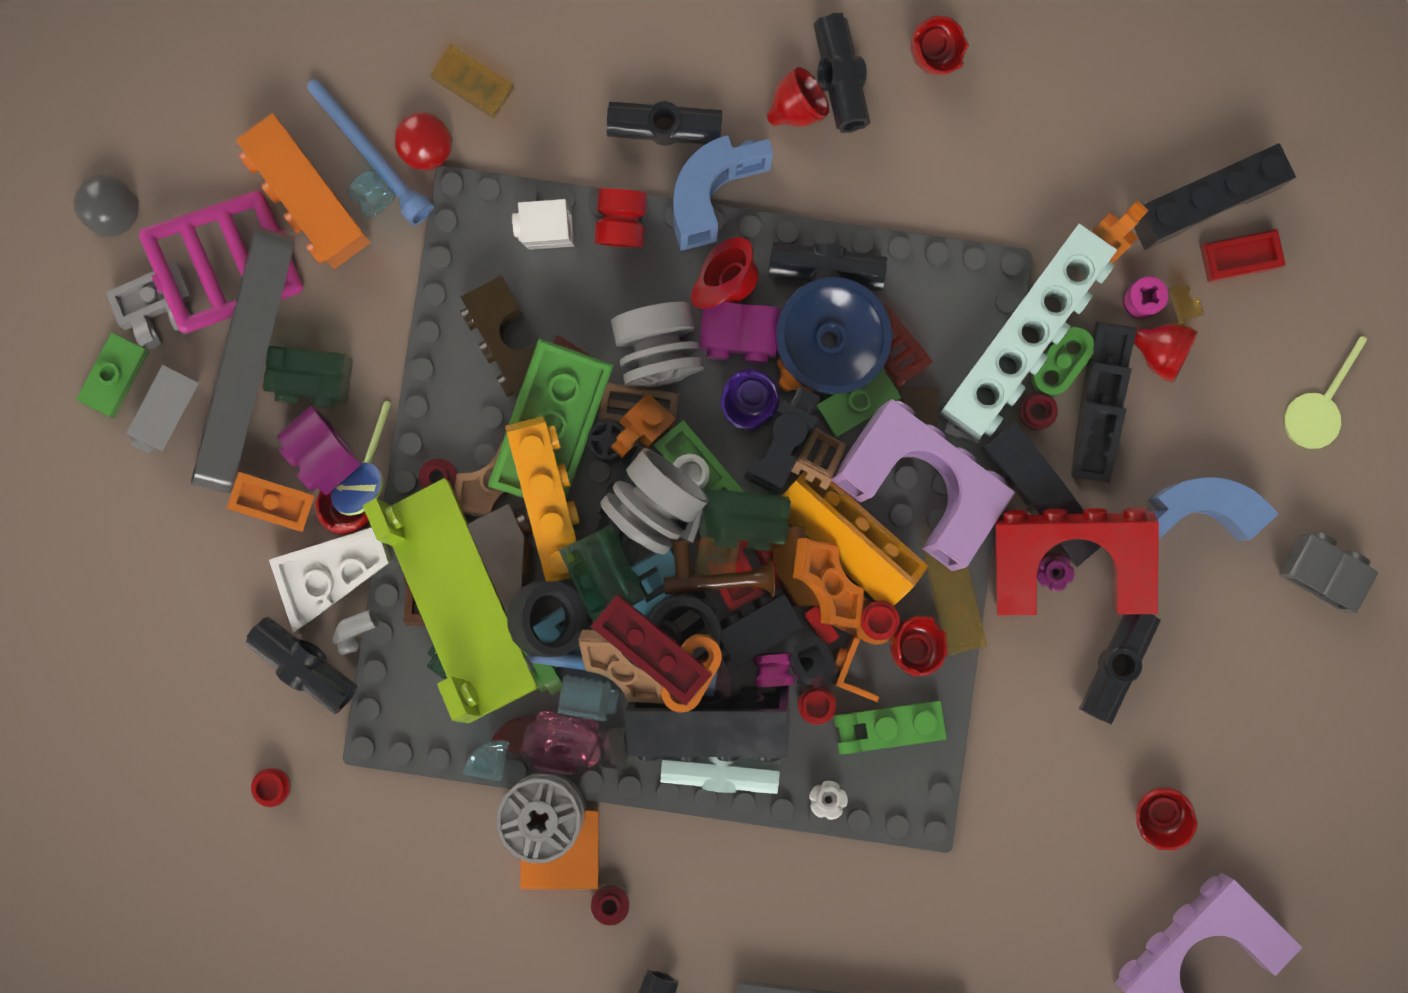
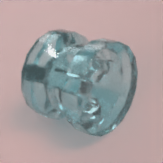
[346,169,396,218]

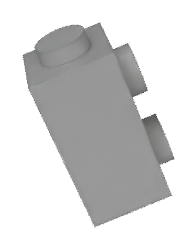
[126,365,199,455]

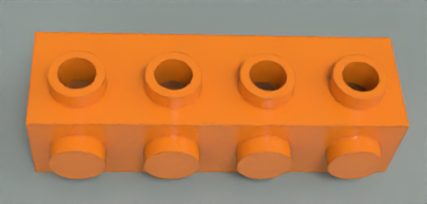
[236,113,371,269]

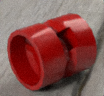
[594,188,648,248]

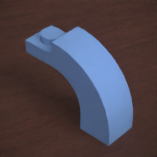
[673,135,773,251]
[1148,477,1279,541]

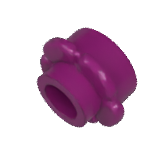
[1037,554,1075,592]

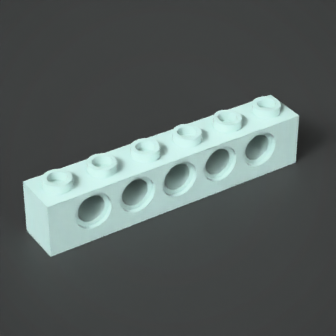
[939,224,1117,441]

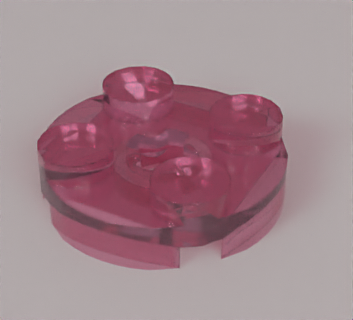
[521,711,601,774]

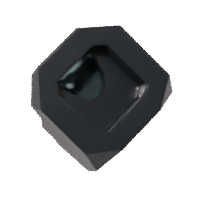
[789,636,838,688]

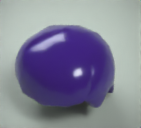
[720,369,780,430]

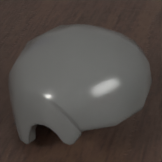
[73,175,138,237]

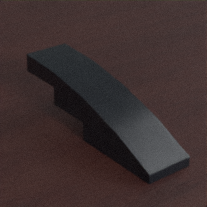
[1071,321,1137,483]
[983,422,1102,567]

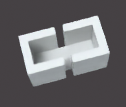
[512,199,575,250]

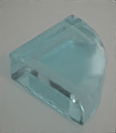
[463,741,509,782]

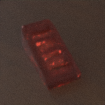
[883,304,933,388]

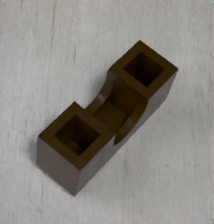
[460,275,537,399]

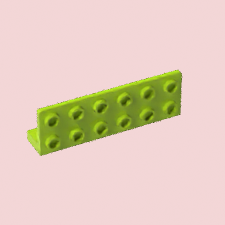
[363,479,538,723]

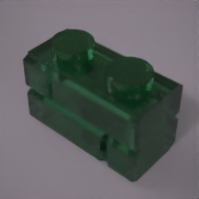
[263,345,353,409]
[699,489,791,551]
[558,525,645,622]

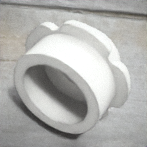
[809,780,848,820]

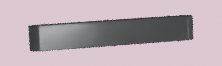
[191,226,295,493]

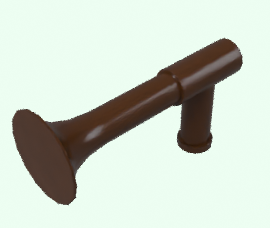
[663,540,775,598]

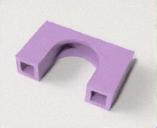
[831,399,1015,571]
[1114,873,1302,993]

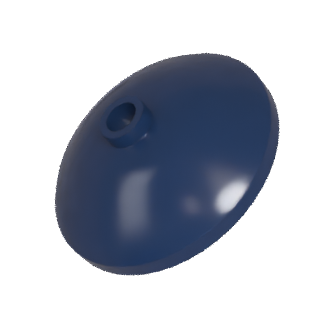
[776,277,892,394]

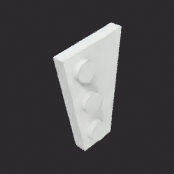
[269,527,393,633]

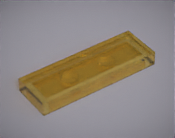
[920,541,987,655]

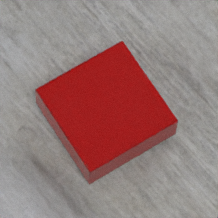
[802,606,839,645]

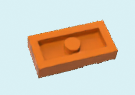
[226,472,314,532]

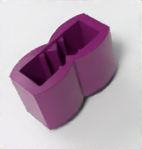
[699,302,781,364]
[277,405,362,495]

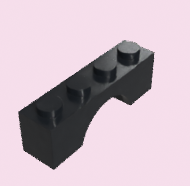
[1134,143,1296,251]

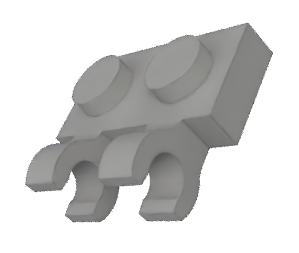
[105,262,195,351]

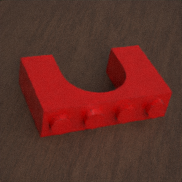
[994,507,1159,616]

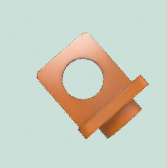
[832,635,879,702]

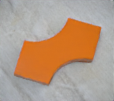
[793,538,864,629]

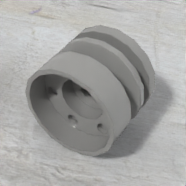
[611,302,704,387]
[600,448,709,555]
[497,771,586,863]

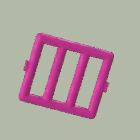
[139,191,304,333]

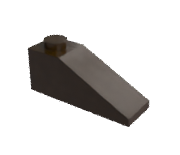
[467,504,533,614]

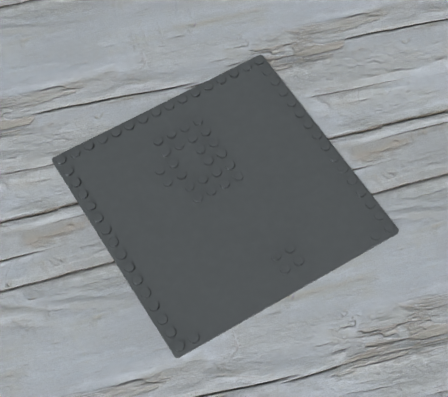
[343,166,1031,853]

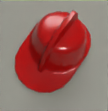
[690,237,759,309]

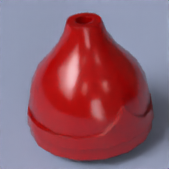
[766,67,829,127]
[1134,324,1198,383]

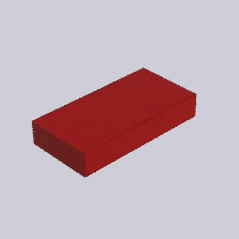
[1200,229,1286,283]

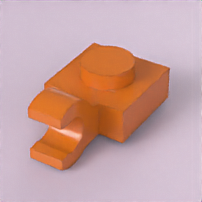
[1091,200,1149,263]
[611,393,676,458]

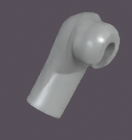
[332,609,378,656]

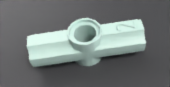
[660,757,780,794]

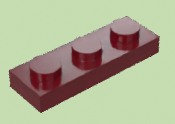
[590,593,712,706]

